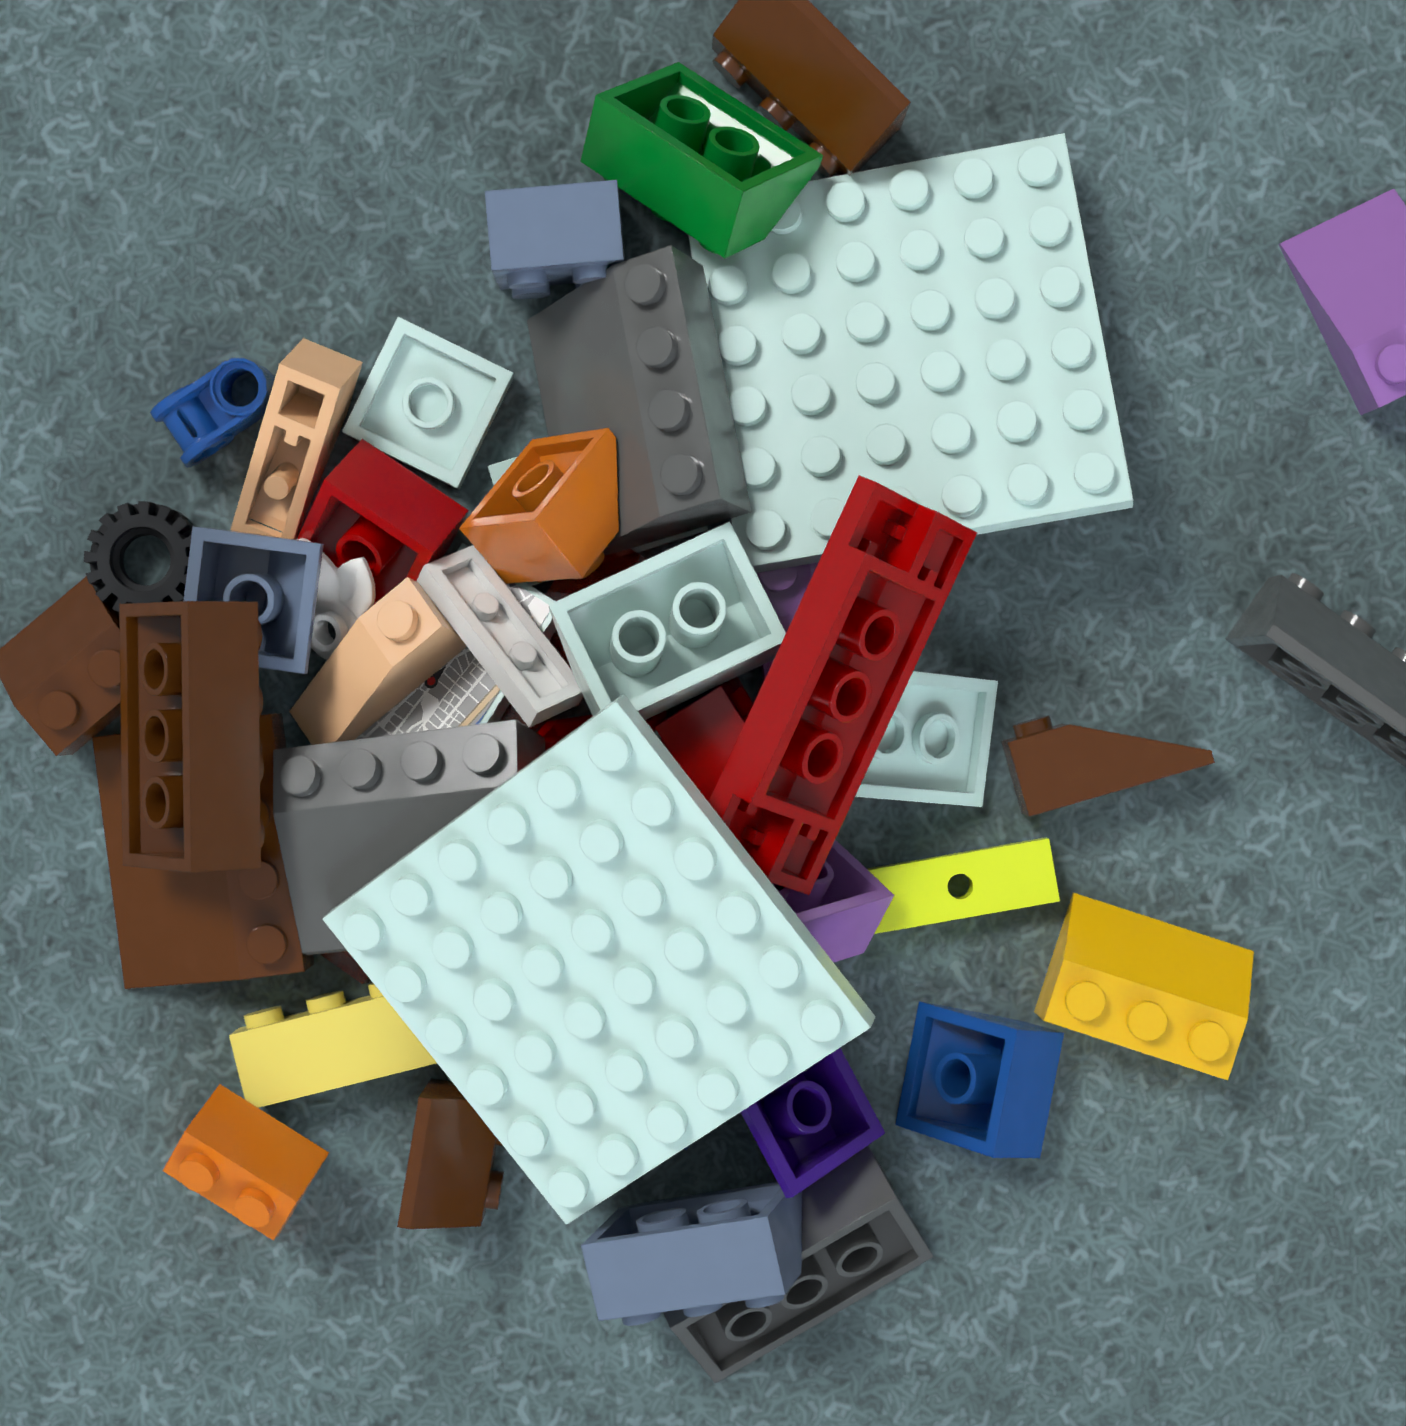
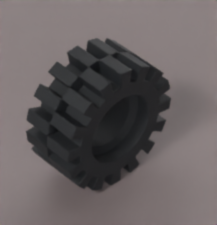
[84,501,195,612]

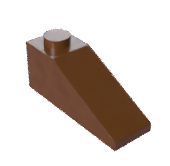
[1001,715,1215,817]

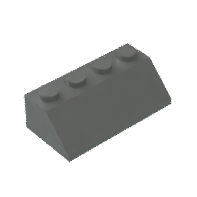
[663,1146,933,1383]

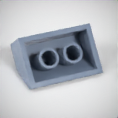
[581,1182,802,1326]

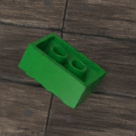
[580,62,823,259]

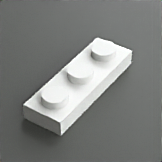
[417,545,583,728]

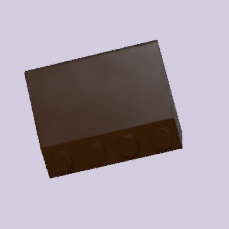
[92,713,314,989]

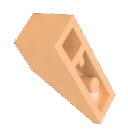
[230,338,363,540]
[289,577,467,745]

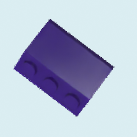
[741,1048,885,1198]

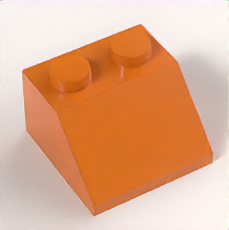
[459,428,619,584]
[163,1084,329,1241]

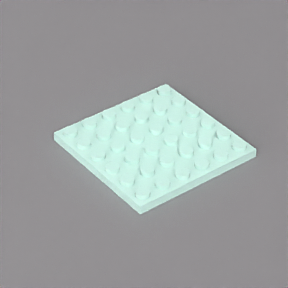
[689,133,1133,573]
[323,694,876,1225]

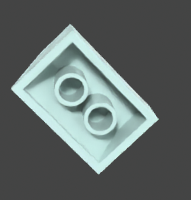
[548,522,786,720]

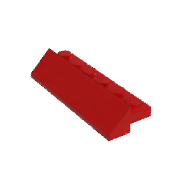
[709,475,978,895]

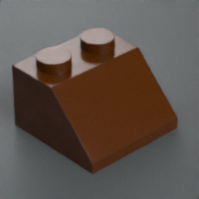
[0,576,121,756]
[397,1078,504,1229]

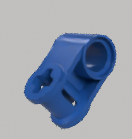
[150,358,275,468]

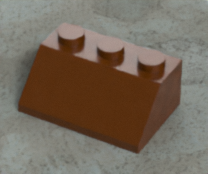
[712,0,911,178]

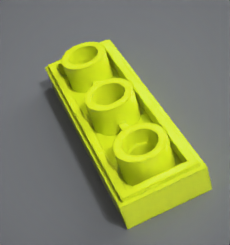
[867,837,1060,934]

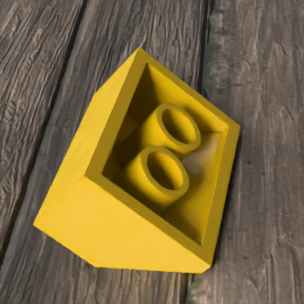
[1034,892,1254,1080]

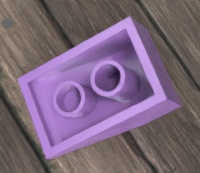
[1279,189,1406,415]

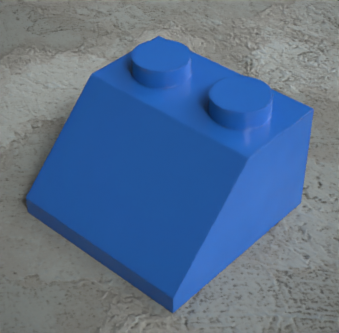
[895,1001,1064,1158]

